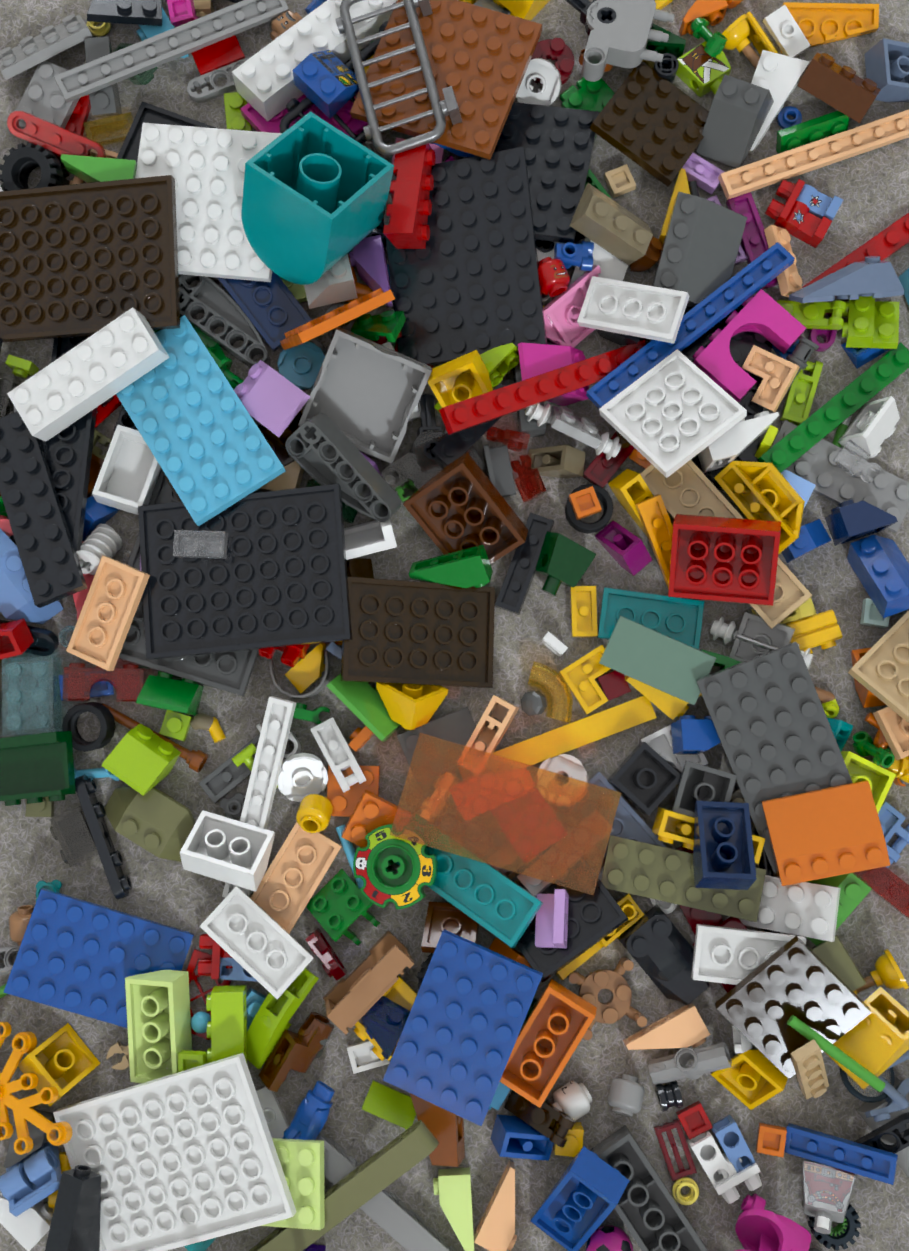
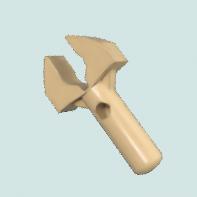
[106,1041,129,1070]

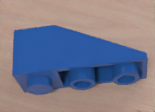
[671,715,721,755]

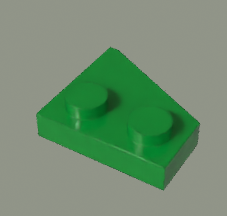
[351,310,406,343]

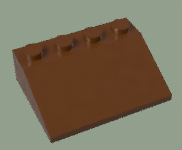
[403,452,528,564]

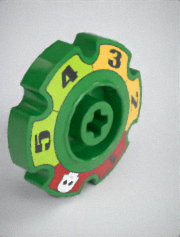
[353,824,438,909]

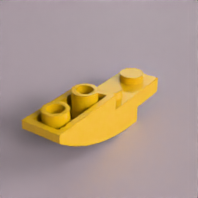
[556,894,644,980]

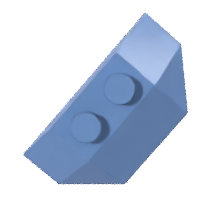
[0,528,64,624]

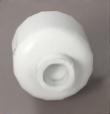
[551,1081,592,1121]

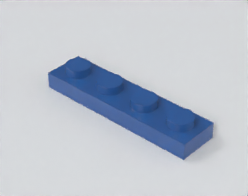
[784,1123,898,1185]

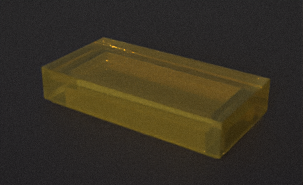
[84,112,133,146]

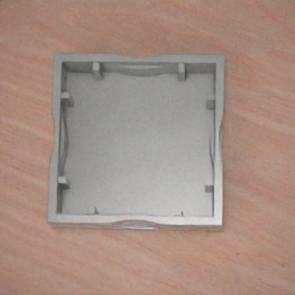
[298,327,432,464]

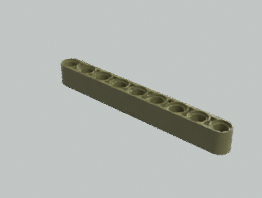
[249,1120,439,1251]

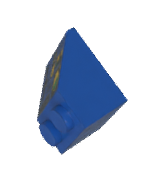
[292,50,359,119]

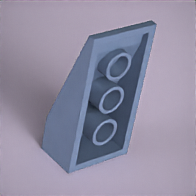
[864,38,909,102]

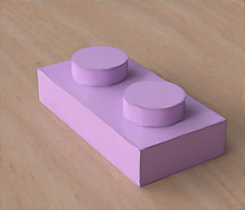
[682,153,724,195]

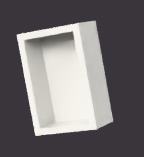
[92,425,161,515]

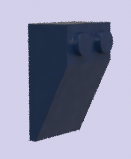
[693,801,757,890]

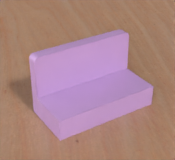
[535,889,569,949]

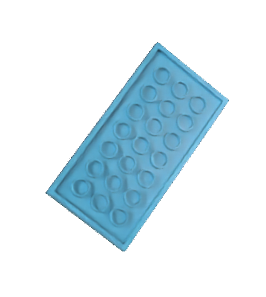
[116,315,286,526]

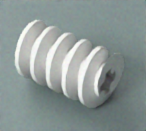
[76,523,123,575]

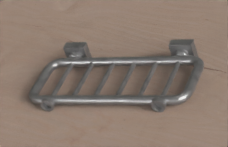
[336,0,462,156]

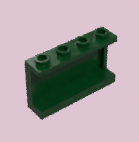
[0,731,76,806]

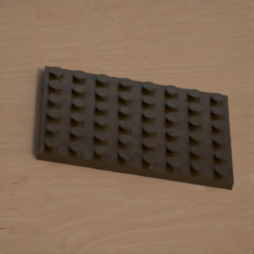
[0,175,180,343]

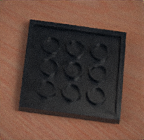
[507,841,629,982]

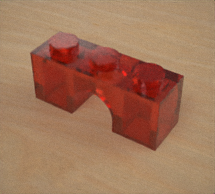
[63,663,144,702]

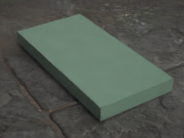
[599,615,716,705]

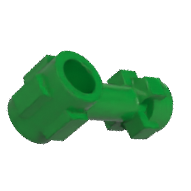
[691,17,728,58]
[852,731,895,768]

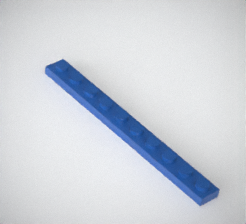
[586,242,795,409]

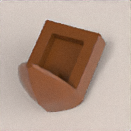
[630,236,663,272]

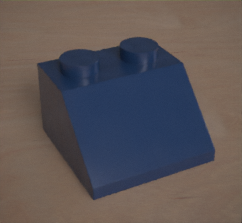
[825,499,898,546]

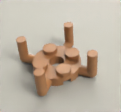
[567,957,647,1040]

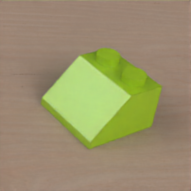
[101,723,181,796]

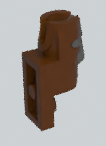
[258,1012,334,1092]

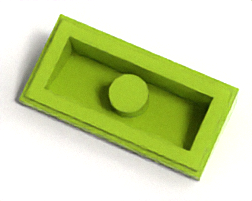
[361,1080,416,1129]

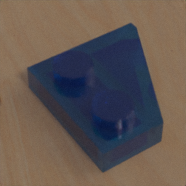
[359,996,410,1059]

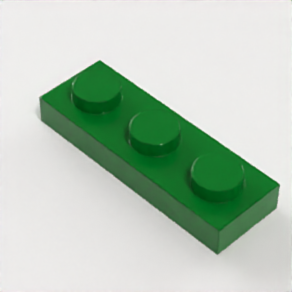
[776,111,849,154]

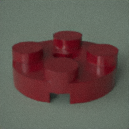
[531,37,575,85]

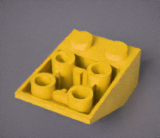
[825,987,909,1090]

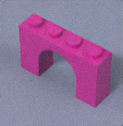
[692,289,806,403]

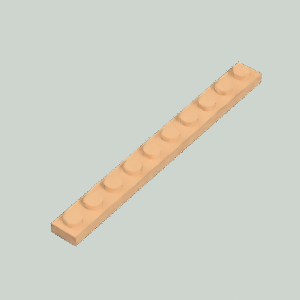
[718,109,909,200]

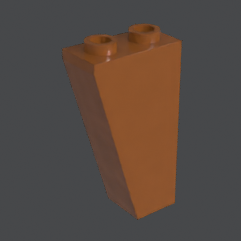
[410,1093,465,1167]

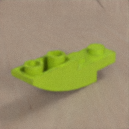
[434,343,520,413]
[247,968,319,1069]

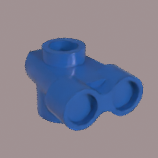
[554,241,594,271]

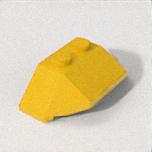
[714,461,805,554]

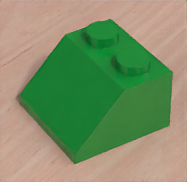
[136,672,204,716]

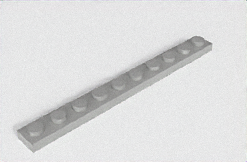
[54,0,289,103]

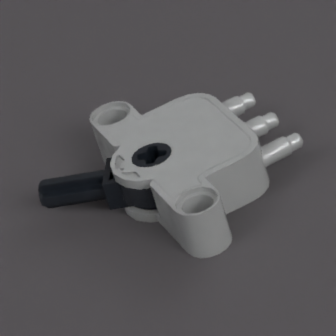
[565,0,675,82]

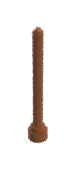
[102,703,208,773]

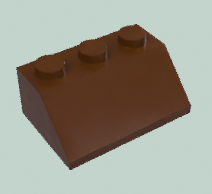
[797,53,881,123]

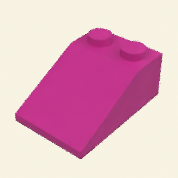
[518,343,589,406]

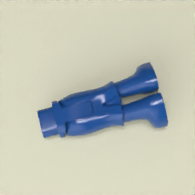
[283,1081,335,1140]

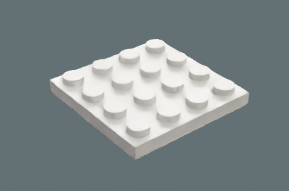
[599,349,747,478]

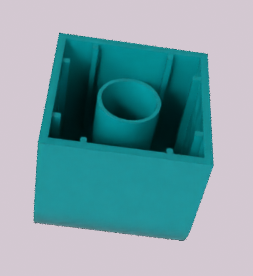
[242,111,394,285]

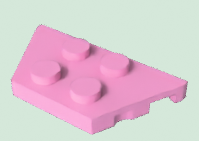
[543,265,601,347]

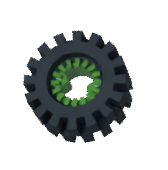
[807,1204,861,1251]

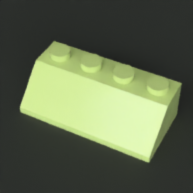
[125,970,192,1083]

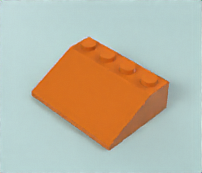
[761,780,890,886]

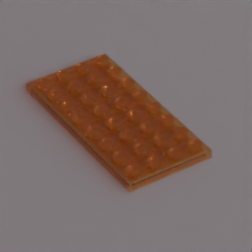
[390,733,621,895]

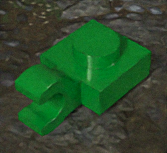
[293,703,330,725]

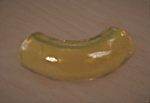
[528,661,573,723]

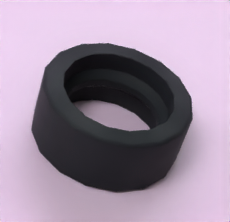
[565,484,614,534]
[62,702,115,752]

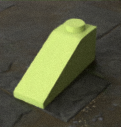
[433,1167,474,1251]

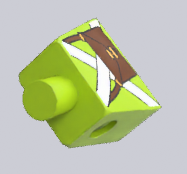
[676,41,731,97]

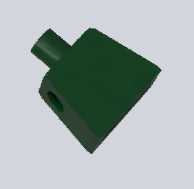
[536,531,596,596]

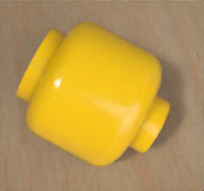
[296,794,333,833]

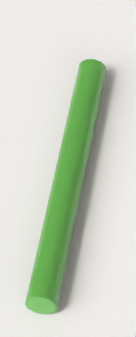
[787,1015,885,1092]

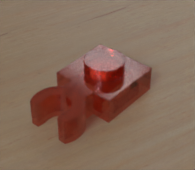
[486,426,530,452]
[511,454,547,502]

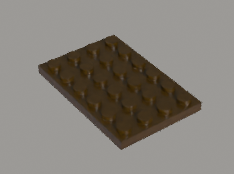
[341,577,495,688]

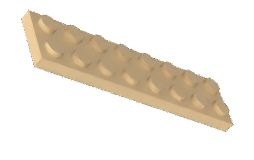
[640,460,812,630]

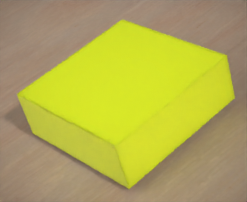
[755,425,779,459]

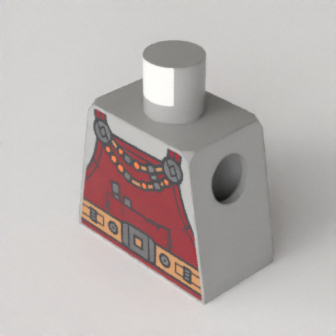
[802,1160,856,1234]

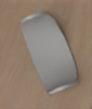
[269,650,330,699]

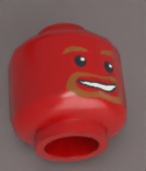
[538,257,570,297]

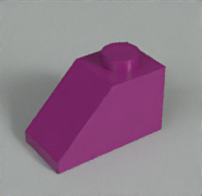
[595,520,652,576]

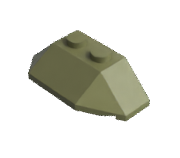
[105,786,195,862]

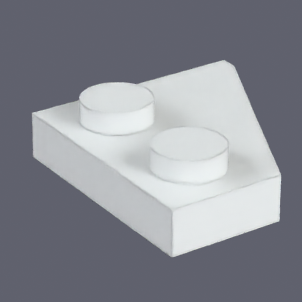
[640,724,708,773]

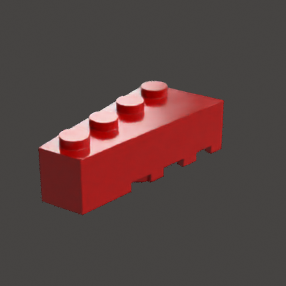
[383,141,436,249]

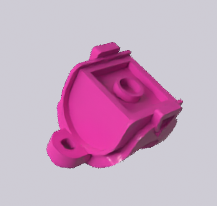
[734,1194,811,1251]

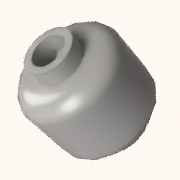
[608,1074,645,1117]

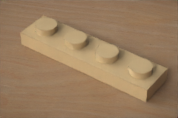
[790,1039,829,1100]

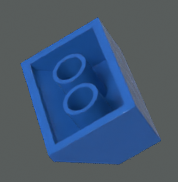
[847,535,909,618]

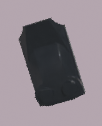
[617,904,709,1005]

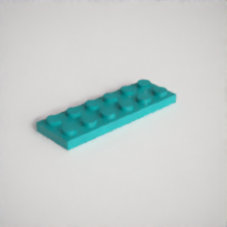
[396,814,543,948]

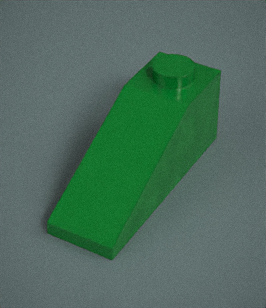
[408,545,493,588]

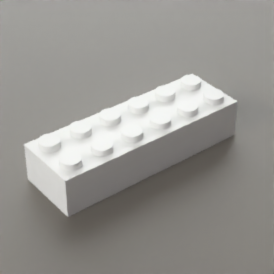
[7,307,170,441]

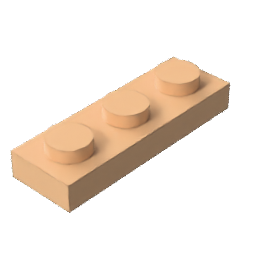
[764,225,803,297]

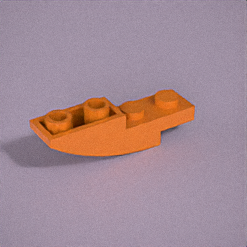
[679,0,743,36]

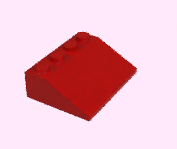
[668,514,781,606]

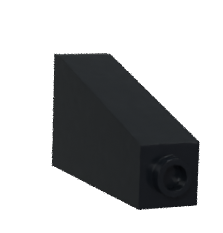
[45,1165,101,1251]

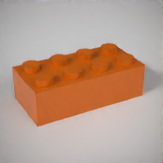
[500,979,597,1108]

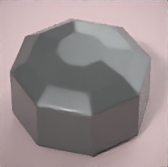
[521,691,547,716]

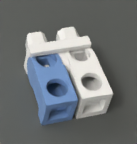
[686,1115,762,1204]

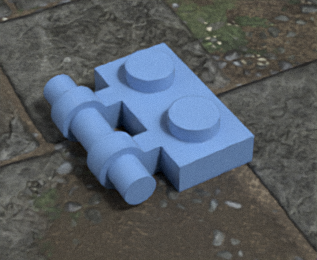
[878,801,909,869]

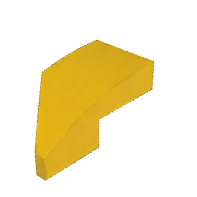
[284,643,326,694]

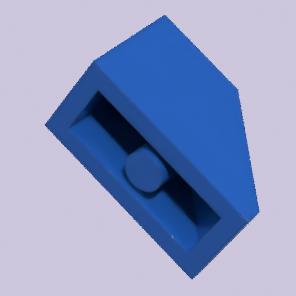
[781,519,832,563]
[490,1114,554,1161]

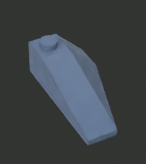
[789,256,904,303]

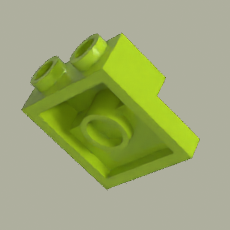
[841,296,900,349]

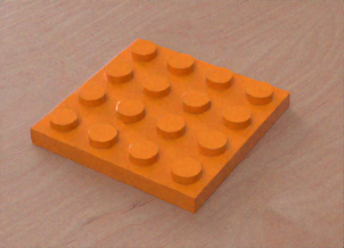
[280,288,395,350]

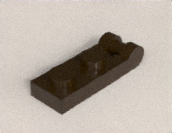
[504,1090,576,1147]

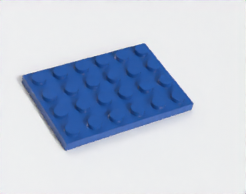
[3,888,194,1028]
[383,929,543,1127]

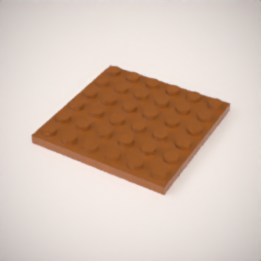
[350,0,542,160]

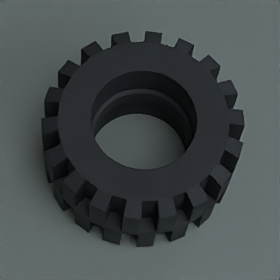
[0,143,70,191]

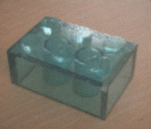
[2,656,62,737]

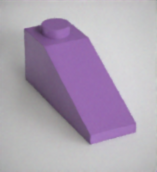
[349,235,393,307]

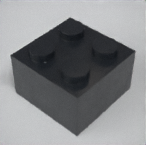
[607,742,681,816]

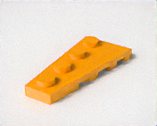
[781,2,879,54]

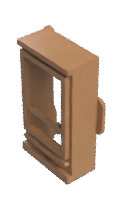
[323,931,414,1035]

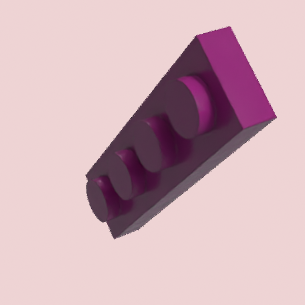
[726,192,779,291]

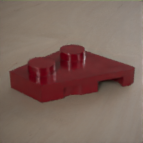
[305,928,347,980]

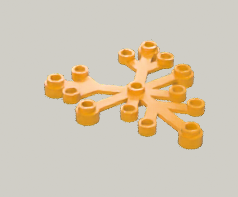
[0,1022,72,1155]

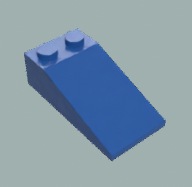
[530,1146,630,1251]

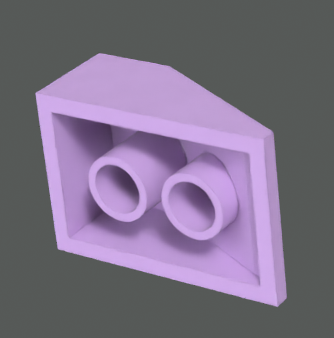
[234,360,310,437]

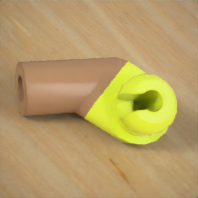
[815,687,839,719]

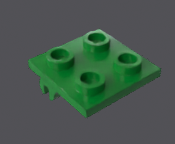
[306,869,380,946]

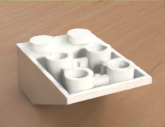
[697,411,779,473]

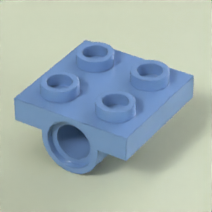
[0,1141,62,1217]

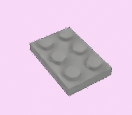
[15,60,80,129]

